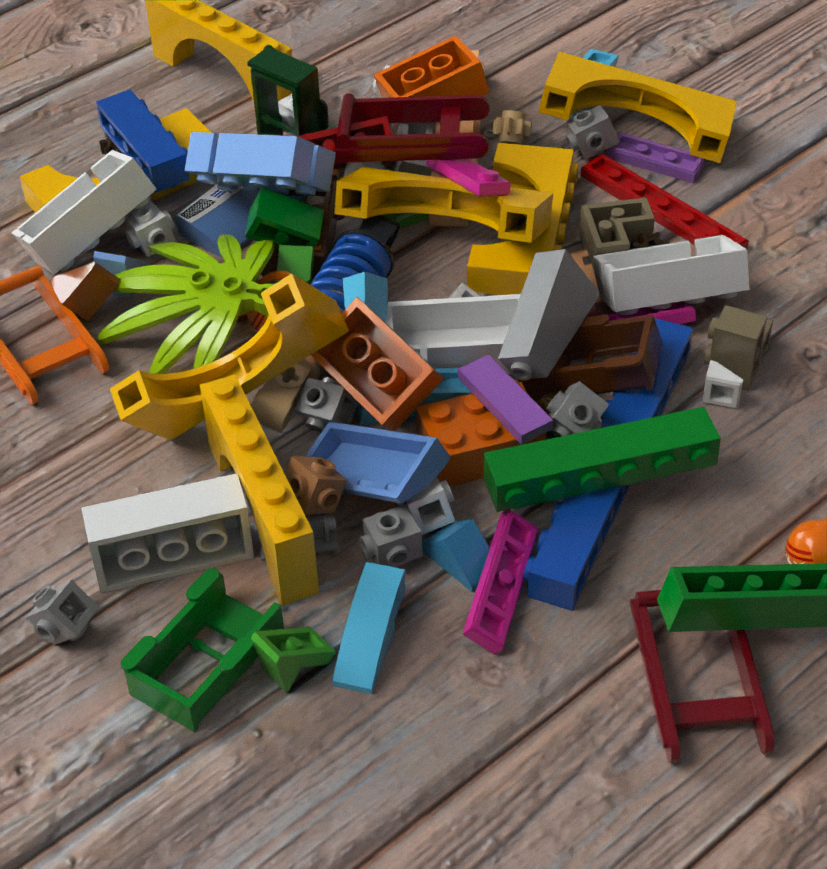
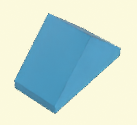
[422,519,490,592]

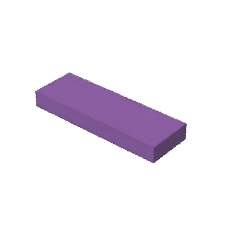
[606,132,706,183]
[458,354,553,445]

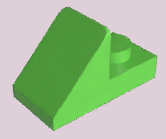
[251,627,336,692]

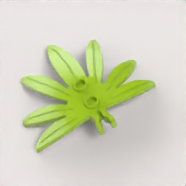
[98,234,275,374]

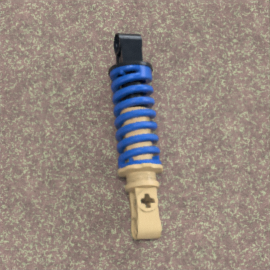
[251,215,400,433]

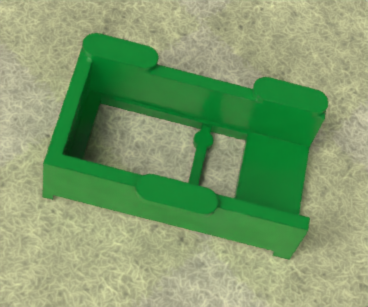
[120,568,284,732]

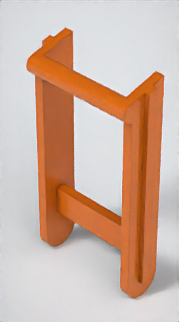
[0,265,110,405]

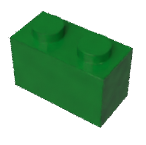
[245,187,324,246]

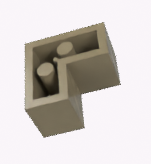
[580,197,655,274]
[704,305,773,391]

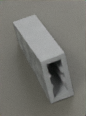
[498,249,600,380]

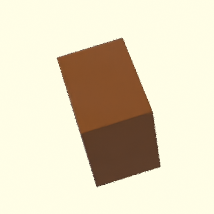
[50,262,120,321]

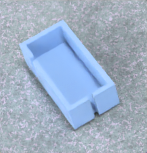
[185,132,336,196]

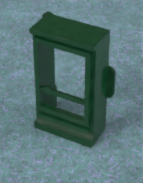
[247,45,329,136]

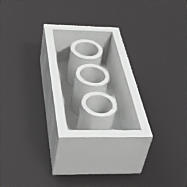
[81,473,254,593]

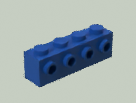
[96,89,190,193]

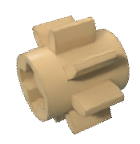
[492,110,532,145]

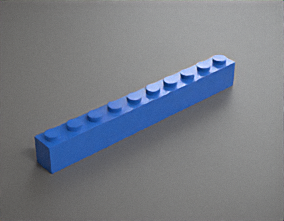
[523,318,693,611]

